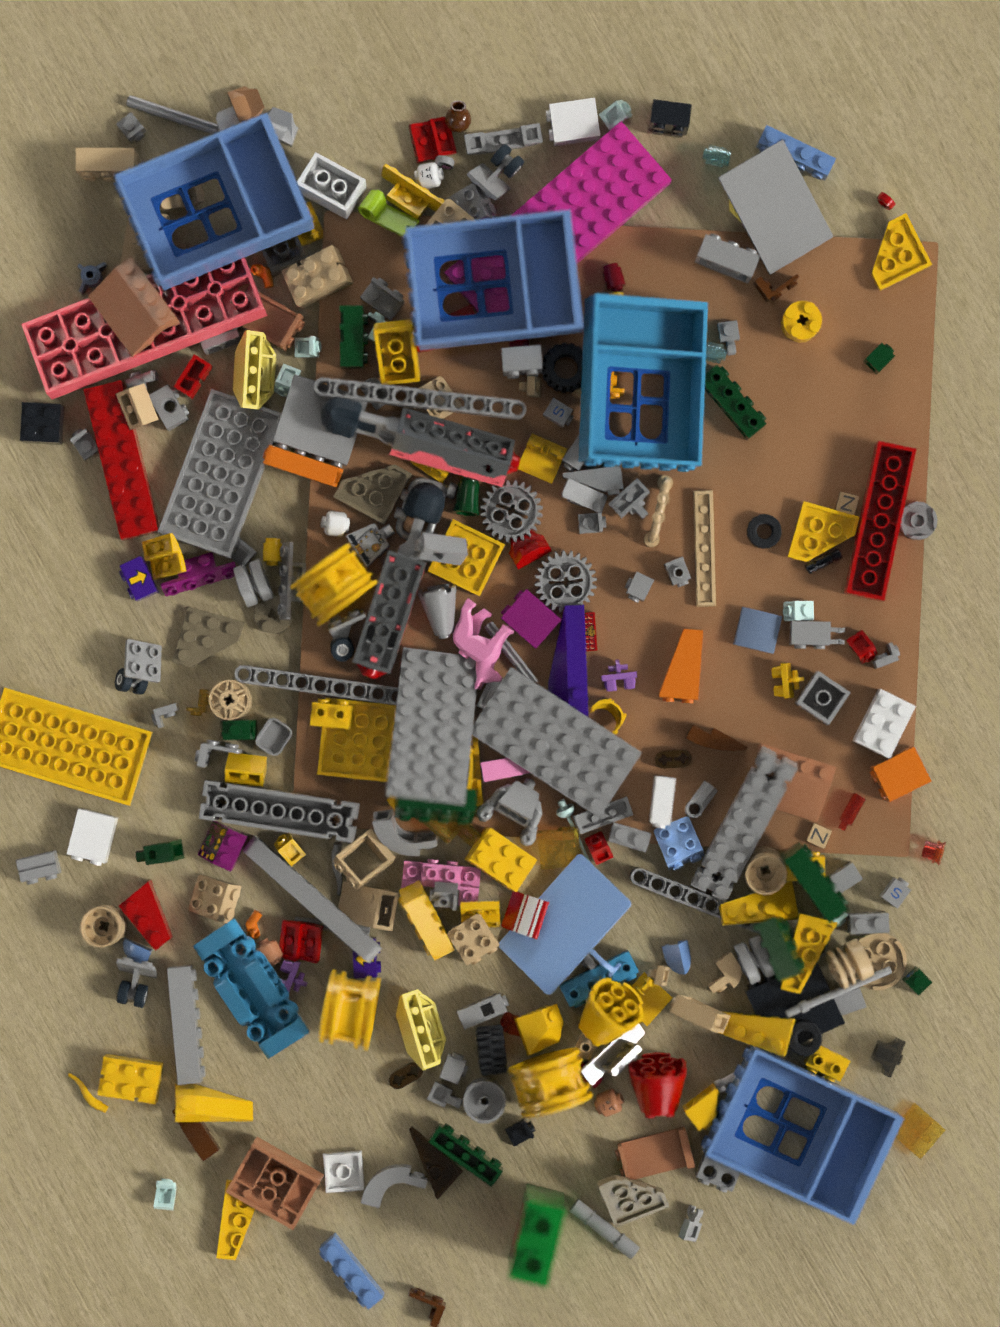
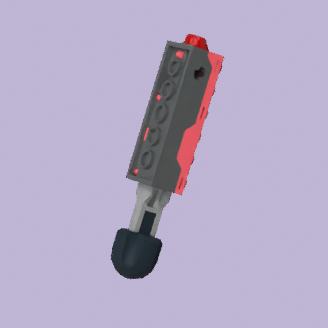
[321,397,520,487]
[353,482,445,679]

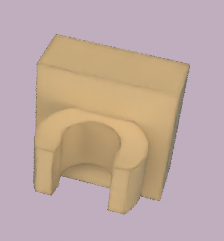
[519,376,541,398]
[647,965,670,986]

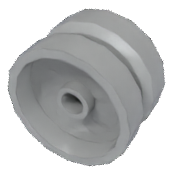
[233,559,274,607]
[734,935,775,985]
[463,1077,506,1123]

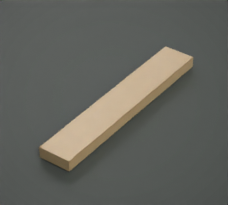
[693,490,716,607]

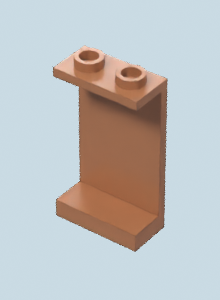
[615,1126,695,1180]

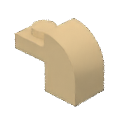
[707,950,742,994]

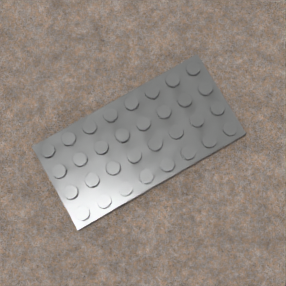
[158,389,282,559]
[386,647,477,806]
[472,667,642,817]

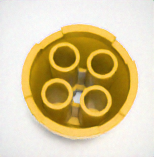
[578,978,644,1046]

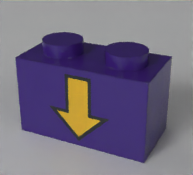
[119,556,159,601]
[353,937,381,979]

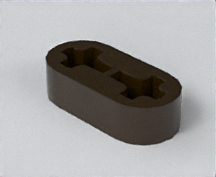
[655,750,692,769]
[389,1061,423,1089]

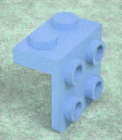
[654,817,704,870]

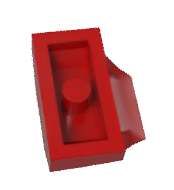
[509,530,552,570]

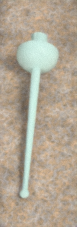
[556,799,590,861]

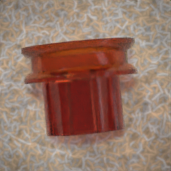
[922,840,946,866]

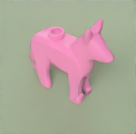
[453,598,515,690]

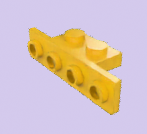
[381,164,444,220]

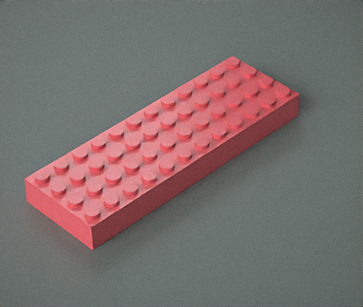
[21,257,268,400]

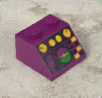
[197,821,249,872]

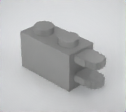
[789,621,845,649]

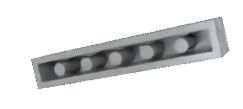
[167,965,206,1085]

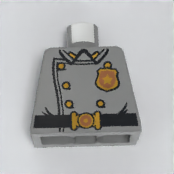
[346,523,395,568]

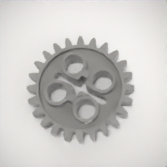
[480,480,543,543]
[534,550,597,613]

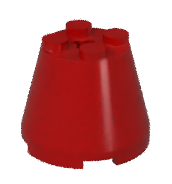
[628,1052,687,1118]

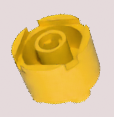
[781,301,822,343]

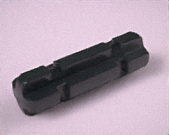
[805,549,842,574]

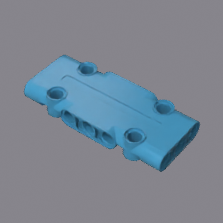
[193,918,310,1059]

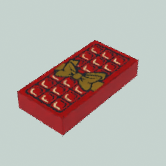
[585,612,598,652]

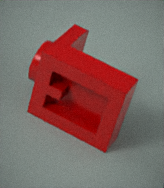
[846,630,878,664]
[585,831,613,865]

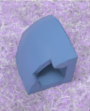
[123,937,153,964]
[662,940,691,975]

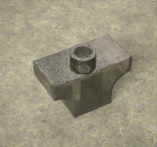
[871,1037,906,1078]

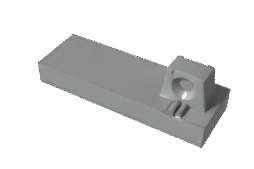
[572,797,633,834]

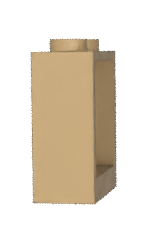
[333,829,396,890]
[670,994,730,1033]

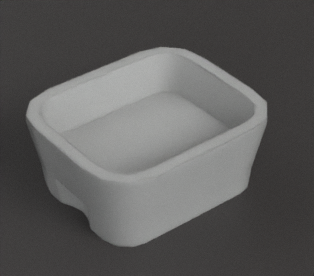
[255,718,292,756]

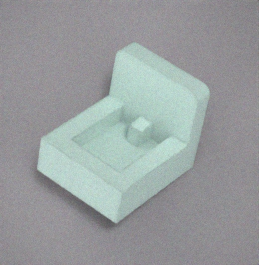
[368,311,386,344]
[295,336,322,358]
[783,601,814,621]
[154,1179,177,1211]

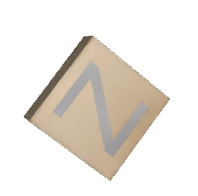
[835,492,859,515]
[806,823,832,849]

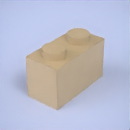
[116,383,159,430]

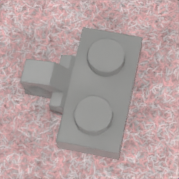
[608,478,650,520]

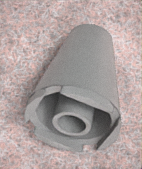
[418,584,456,639]

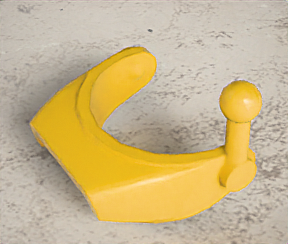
[589,698,627,735]

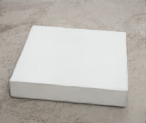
[323,1150,365,1193]

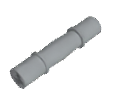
[569,1199,640,1259]

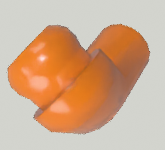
[250,263,274,288]
[245,910,263,940]

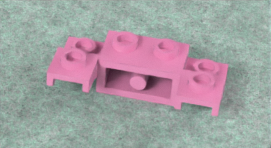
[400,859,481,905]

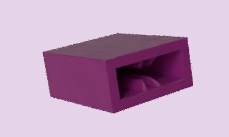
[501,589,561,649]

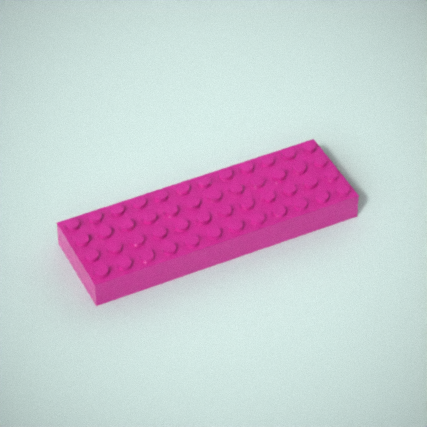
[445,121,672,313]

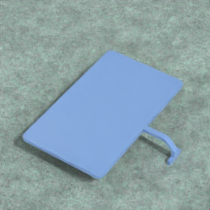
[499,854,631,995]

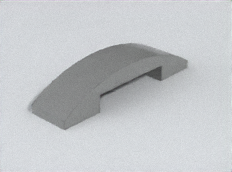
[464,123,543,155]

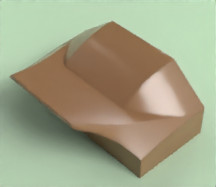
[227,86,265,124]

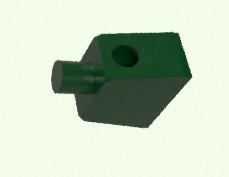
[220,720,258,740]
[135,839,185,865]

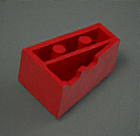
[119,880,173,951]

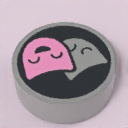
[435,155,455,170]

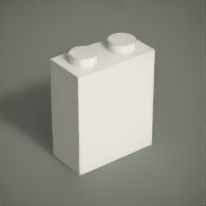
[546,98,600,146]
[649,776,676,829]
[67,808,118,866]

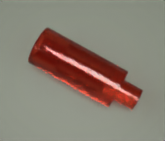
[838,793,866,831]

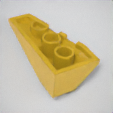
[175,1084,253,1122]

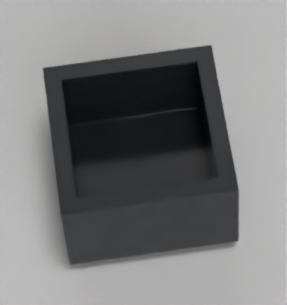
[648,99,692,138]
[20,402,64,445]

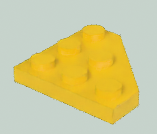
[871,213,932,292]
[787,501,860,562]

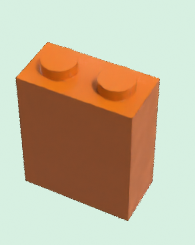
[870,746,932,802]

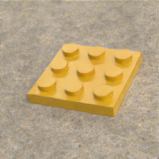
[428,519,505,597]

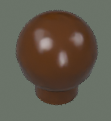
[445,101,472,133]

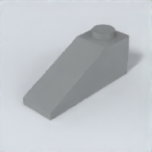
[562,466,623,495]

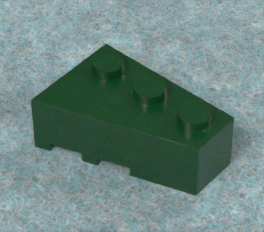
[339,305,368,369]
[753,917,805,981]

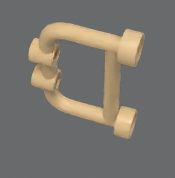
[644,475,673,547]

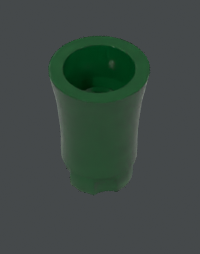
[452,475,480,516]

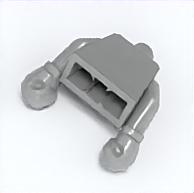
[476,778,542,846]

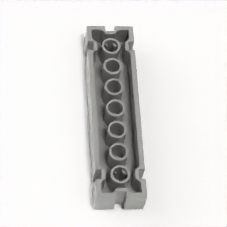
[691,746,798,903]
[199,780,360,843]

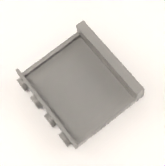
[273,374,367,468]

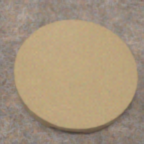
[854,933,907,990]

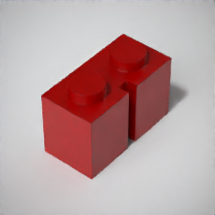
[173,354,213,400]

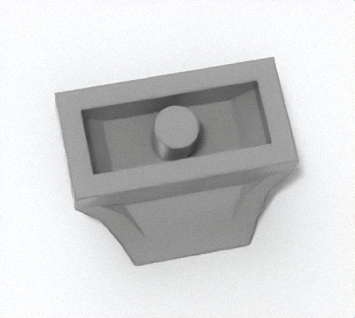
[267,107,298,147]

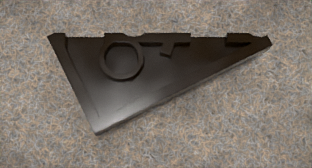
[409,1126,463,1199]

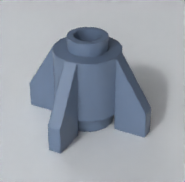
[77,262,108,294]

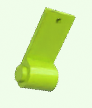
[358,190,419,237]

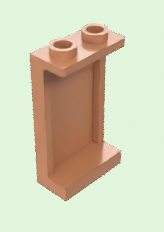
[230,284,305,352]

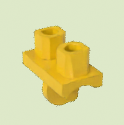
[771,663,804,699]

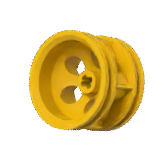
[290,543,378,626]
[508,1047,593,1118]

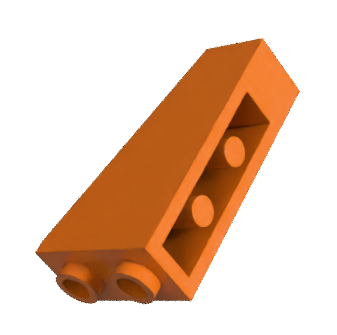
[263,445,344,488]
[658,629,703,704]

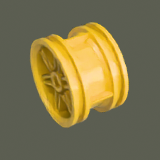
[319,969,381,1051]

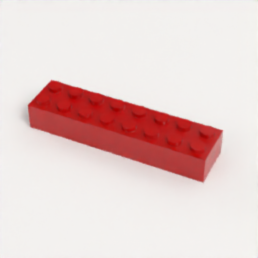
[83,380,160,541]
[844,441,917,602]

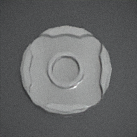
[900,501,937,540]

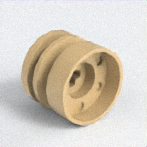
[209,680,253,720]
[745,846,787,895]
[80,905,127,948]
[826,938,874,990]

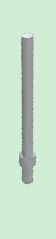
[784,966,892,1018]

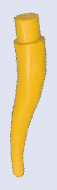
[68,1073,109,1113]

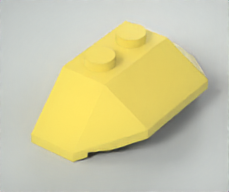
[233,330,276,410]
[396,989,446,1070]

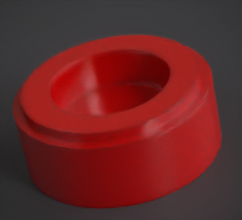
[877,192,896,210]

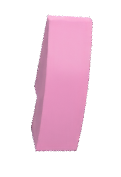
[481,758,530,782]

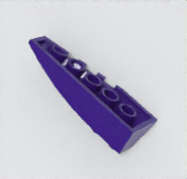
[548,605,588,717]

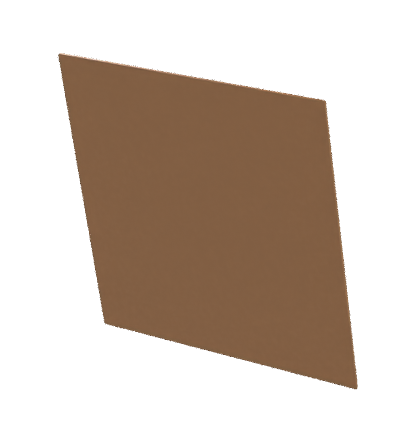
[293,211,939,857]

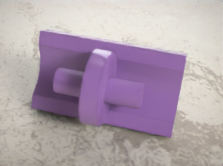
[601,659,637,692]
[280,960,308,993]

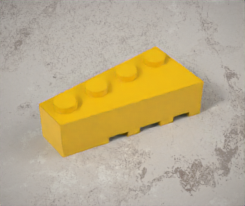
[398,880,455,961]

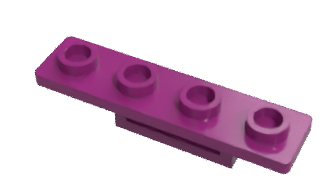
[161,552,236,597]

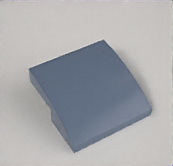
[733,607,782,654]

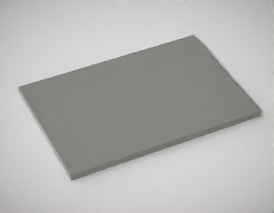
[718,139,834,275]

